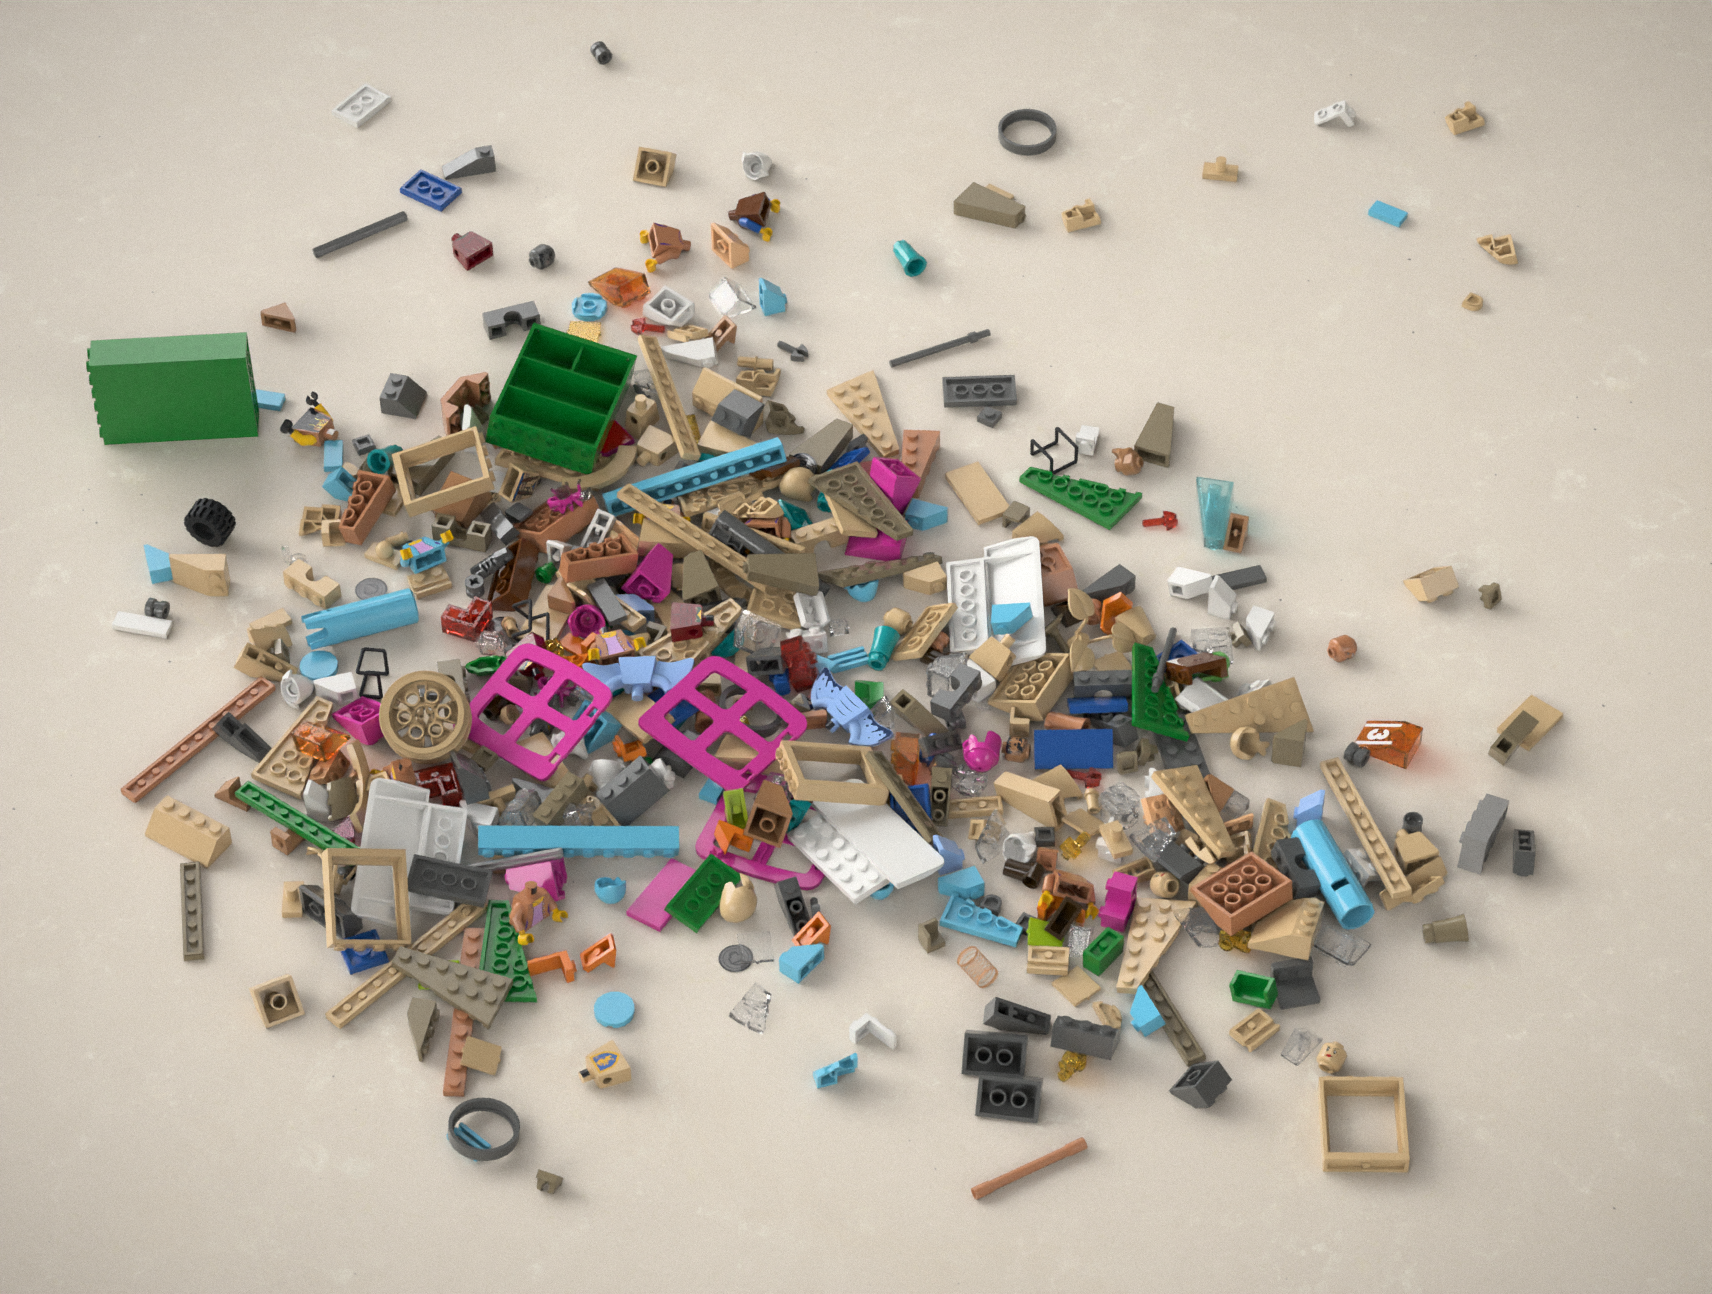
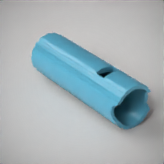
[1291,819,1375,930]

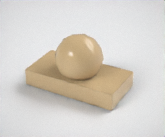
[364,541,401,570]

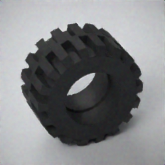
[184,498,236,547]

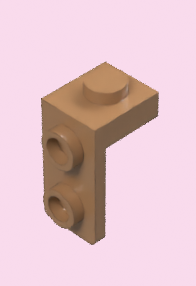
[270,826,305,855]

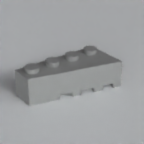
[1457,794,1509,874]

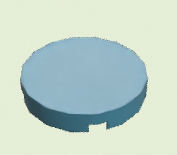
[572,293,607,322]
[299,650,338,680]
[594,992,635,1028]

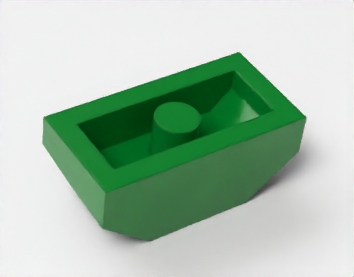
[855,680,884,714]

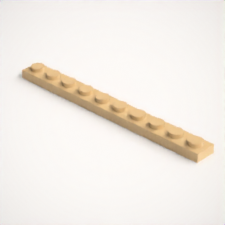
[638,334,701,461]
[617,483,772,593]
[1320,757,1412,900]
[325,903,488,1029]

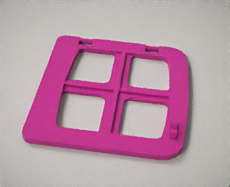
[453,643,613,782]
[638,656,807,791]
[695,774,825,891]

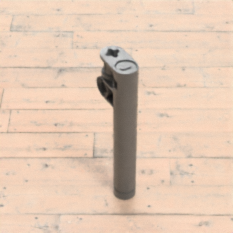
[709,510,831,597]

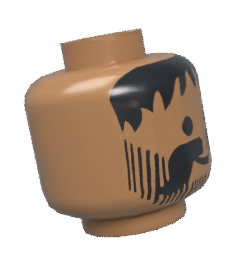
[1001,736,1031,763]

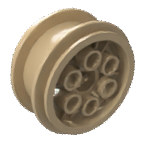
[379,670,472,764]

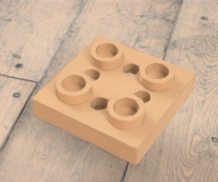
[1141,794,1185,835]

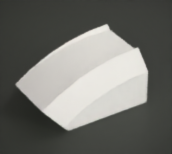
[643,286,695,327]

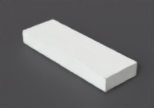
[112,611,173,639]

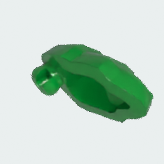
[465,655,507,676]

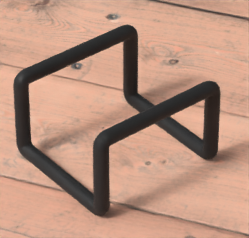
[1030,427,1078,475]
[511,599,550,646]
[356,647,389,699]

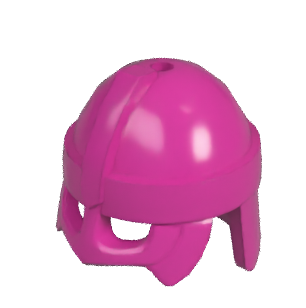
[568,604,605,638]
[962,731,1002,772]

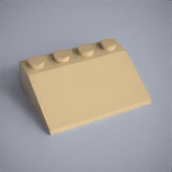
[987,653,1073,721]
[1248,898,1325,960]

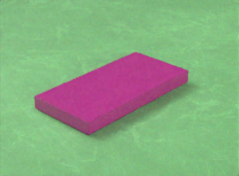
[626,858,696,932]

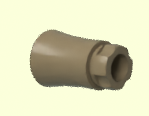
[1422,914,1469,944]

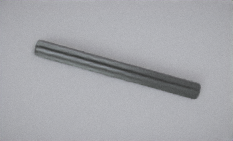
[312,211,408,258]

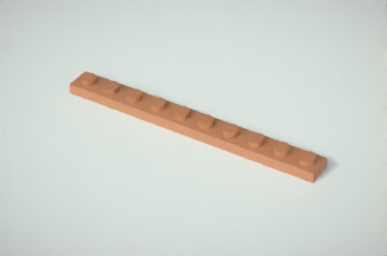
[121,676,276,803]
[443,928,485,1097]

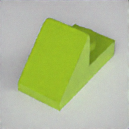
[723,788,748,829]

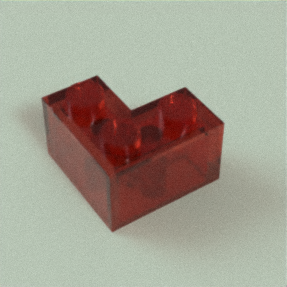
[441,596,493,643]
[780,635,819,693]
[414,762,462,807]

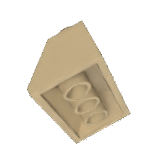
[692,367,764,434]
[145,795,232,869]

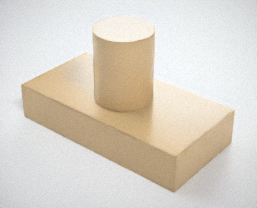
[1202,156,1239,182]
[476,784,516,817]
[1099,820,1133,859]
[281,881,304,918]

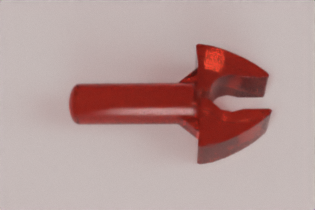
[631,318,665,336]
[1142,511,1178,531]
[1066,767,1102,788]

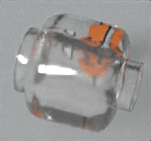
[475,631,505,656]

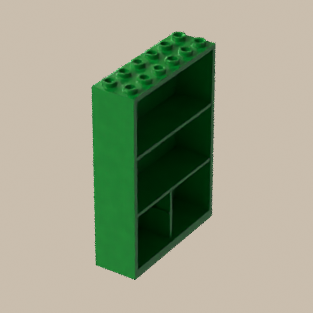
[485,323,637,475]
[86,332,259,445]

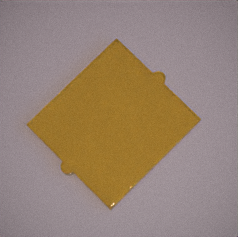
[566,321,601,343]

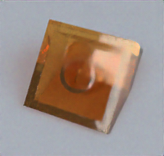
[291,721,351,762]
[890,732,920,786]

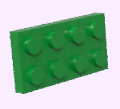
[664,854,741,933]

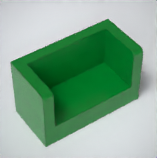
[1083,927,1124,977]
[1229,970,1278,1009]

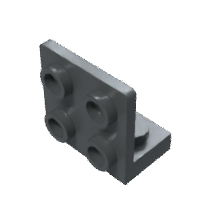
[1270,956,1320,1010]

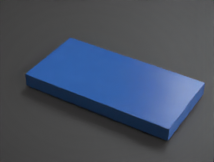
[1034,729,1113,770]

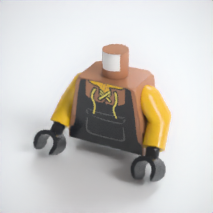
[280,391,338,447]

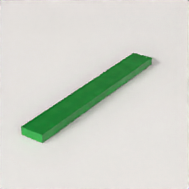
[235,781,360,866]

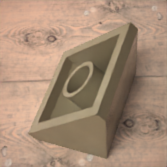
[1271,719,1308,767]

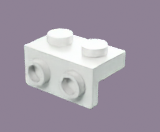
[793,591,830,629]
[786,626,828,657]
[1343,848,1382,889]

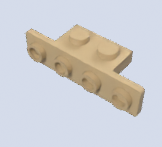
[1379,856,1448,910]

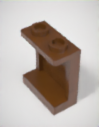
[1166,652,1228,686]

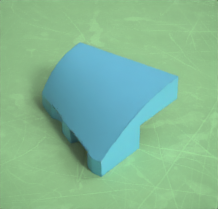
[813,1053,858,1088]

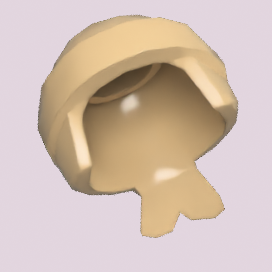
[1230,726,1270,760]

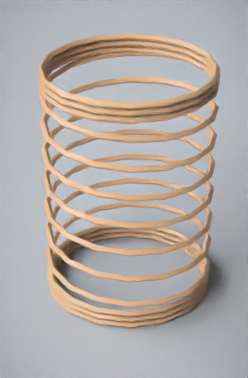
[957,946,998,988]

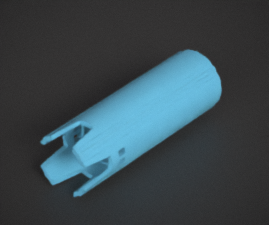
[301,588,419,650]

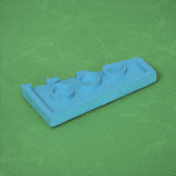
[940,891,1023,947]

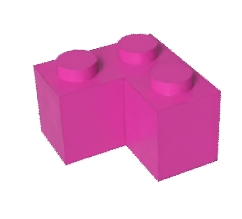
[1098,871,1138,933]

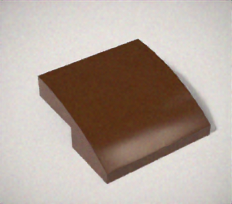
[749,456,800,480]

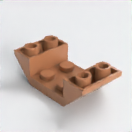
[440,372,491,436]
[1040,543,1078,607]

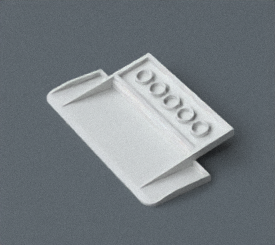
[946,536,1046,666]
[351,778,468,928]
[787,779,944,905]

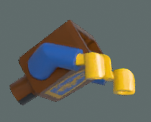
[728,192,780,242]

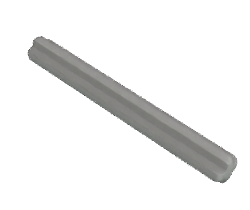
[468,848,564,871]

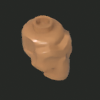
[1112,447,1144,476]

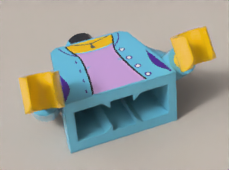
[400,530,454,574]

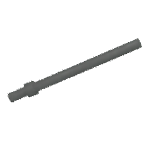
[889,329,991,367]
[1151,627,1177,693]

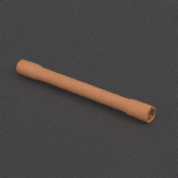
[971,1137,1088,1200]

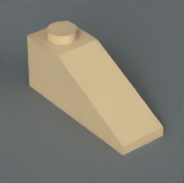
[233,642,299,682]

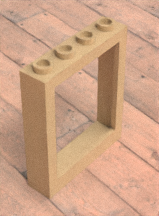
[392,426,496,517]
[775,740,889,806]
[322,848,411,952]
[1318,1076,1410,1172]

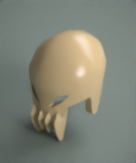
[779,467,816,502]
[720,873,757,923]

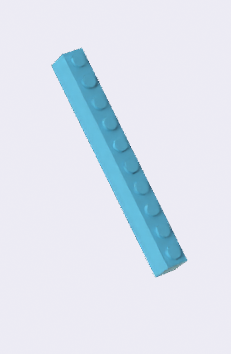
[602,437,787,516]
[478,826,679,858]

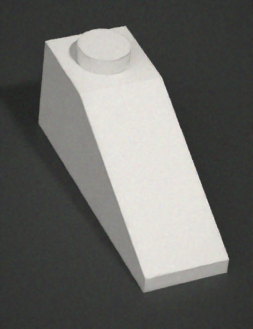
[660,337,718,368]
[580,509,616,548]

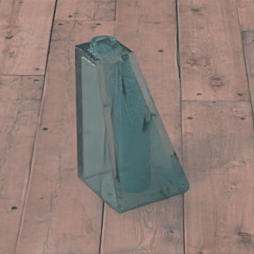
[1196,477,1234,550]

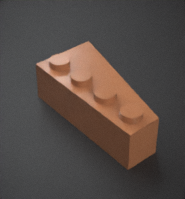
[901,430,940,498]
[338,470,396,545]
[559,532,638,583]

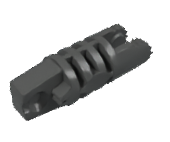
[470,547,513,580]

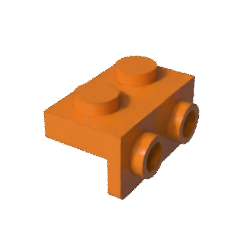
[612,735,647,762]

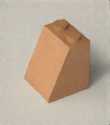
[431,471,493,529]
[743,780,793,848]

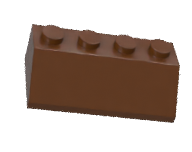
[485,537,539,612]

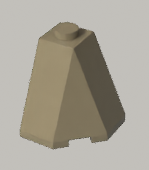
[682,550,722,604]

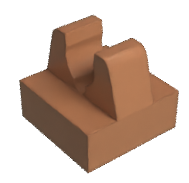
[1036,847,1058,872]

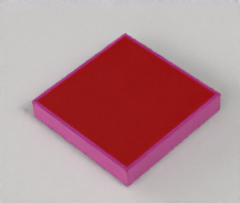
[600,420,635,457]

